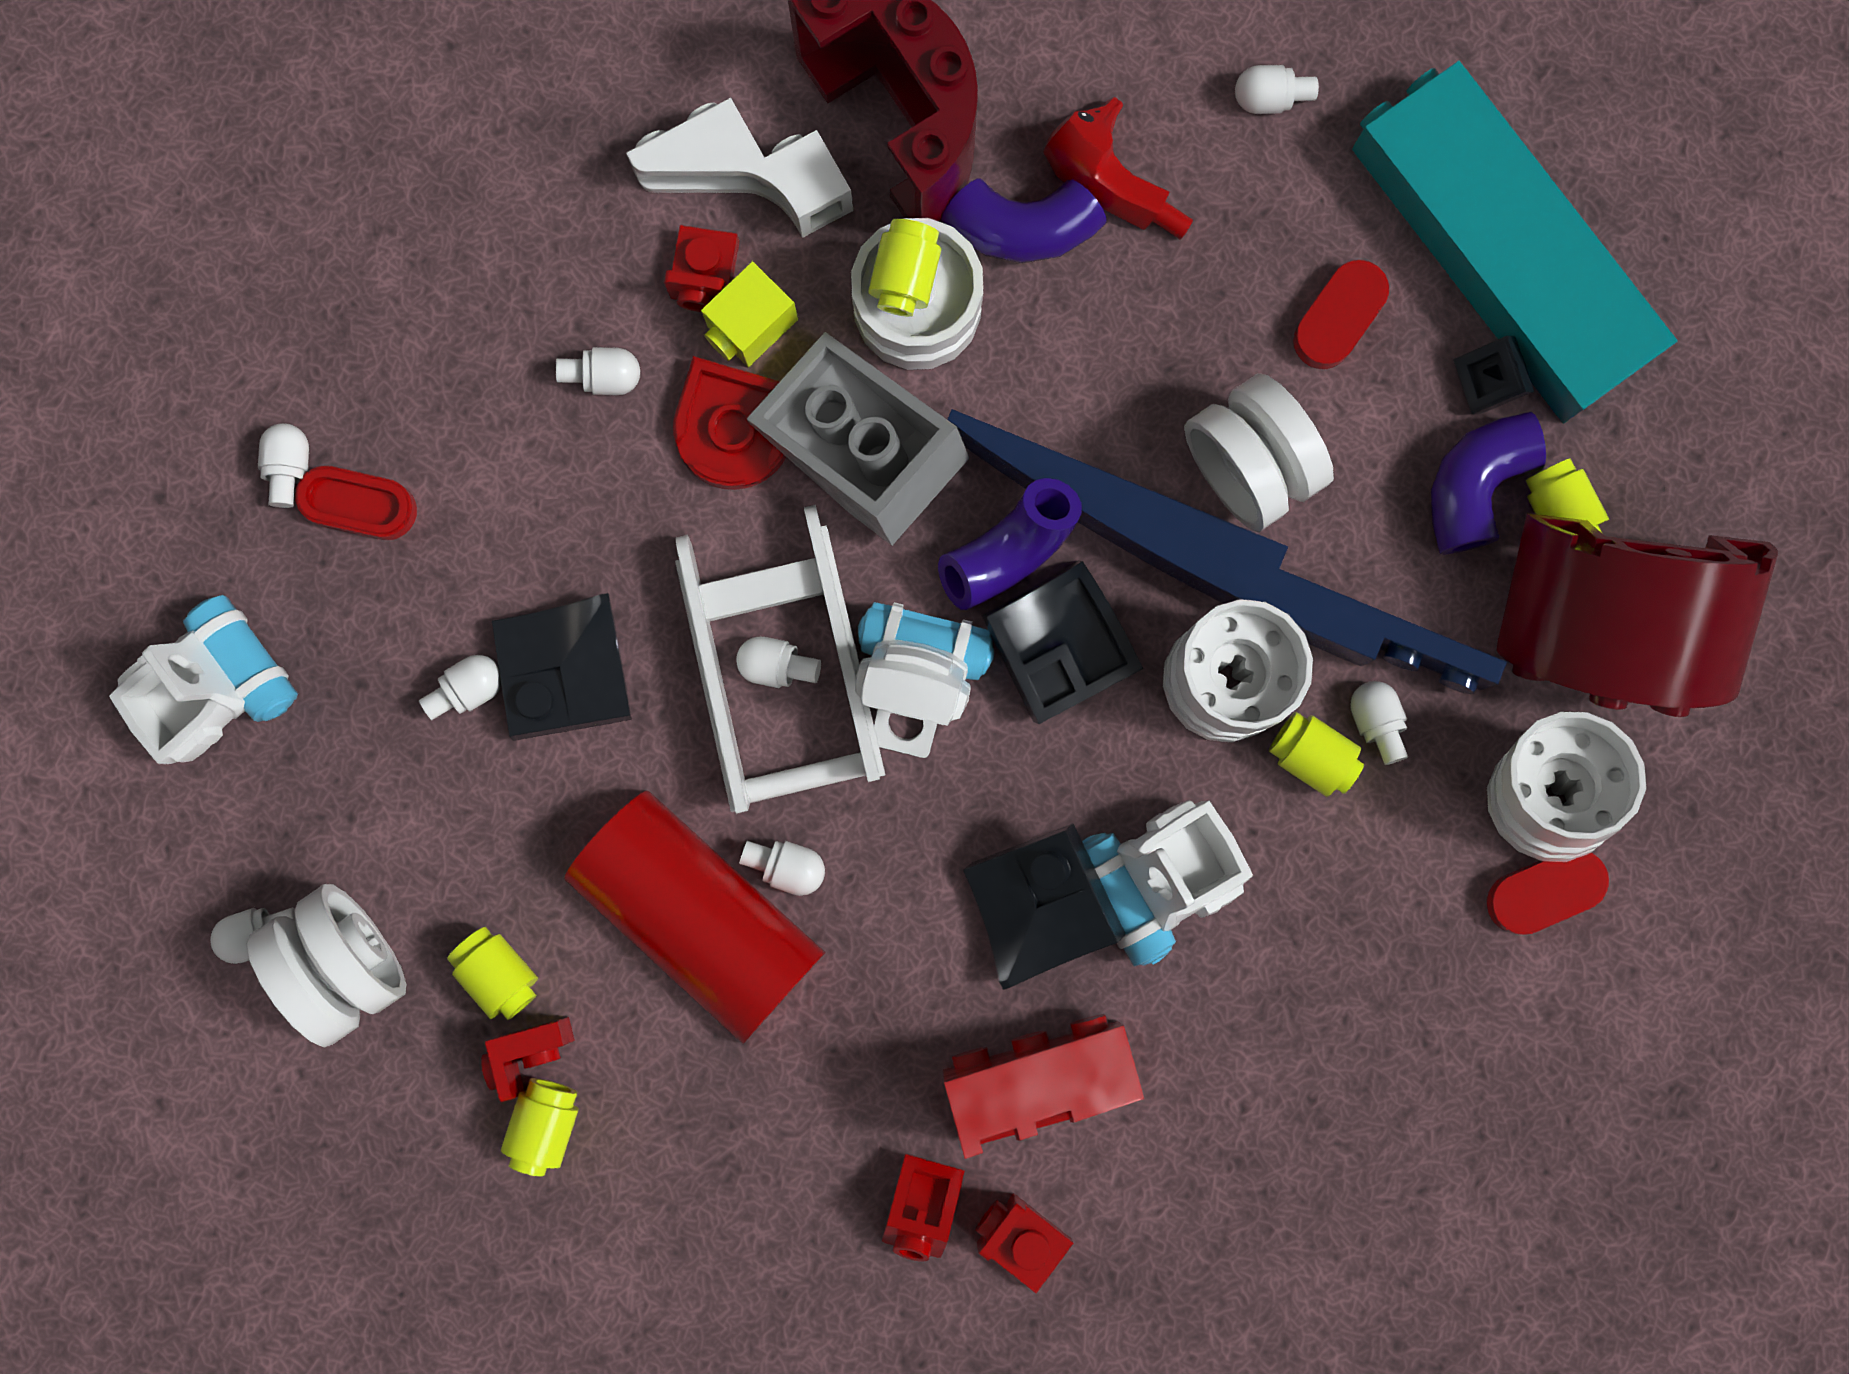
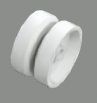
[851,218,983,370]
[1184,374,1334,532]
[246,884,407,1047]

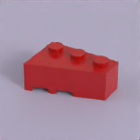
[943,1014,1144,1159]

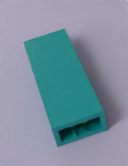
[1352,60,1678,424]

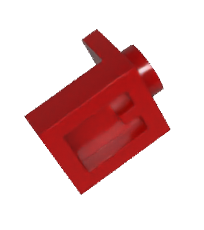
[664,225,740,312]
[481,1017,575,1102]
[882,1154,965,1262]
[975,1193,1074,1293]

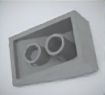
[747,332,969,546]

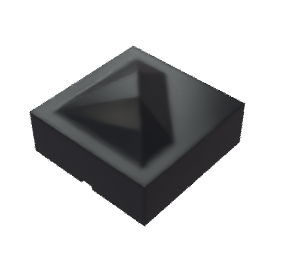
[1453,336,1534,414]

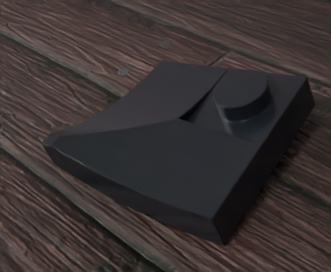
[981,561,1143,724]
[492,593,632,741]
[963,823,1125,990]

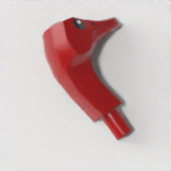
[1043,97,1193,240]

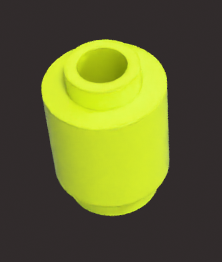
[868,219,942,317]
[1526,458,1609,534]
[1269,712,1364,797]
[447,927,538,1020]
[501,1078,579,1177]

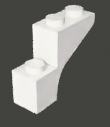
[626,98,853,238]

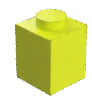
[701,261,798,368]

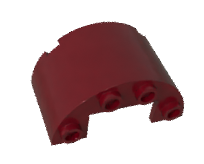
[788,0,978,222]
[1496,513,1778,717]

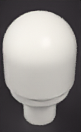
[1235,65,1319,114]
[556,347,640,395]
[258,423,309,508]
[736,636,821,688]
[419,655,501,720]
[1351,681,1408,765]
[739,841,825,896]
[210,907,295,964]

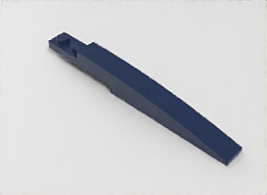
[947,409,1507,694]

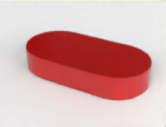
[1293,260,1389,369]
[295,466,417,540]
[1487,853,1609,935]

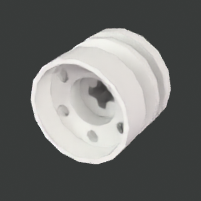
[1163,599,1313,743]
[1487,712,1646,862]

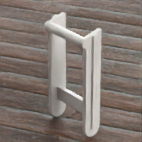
[675,505,885,813]

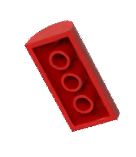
[564,791,826,1044]

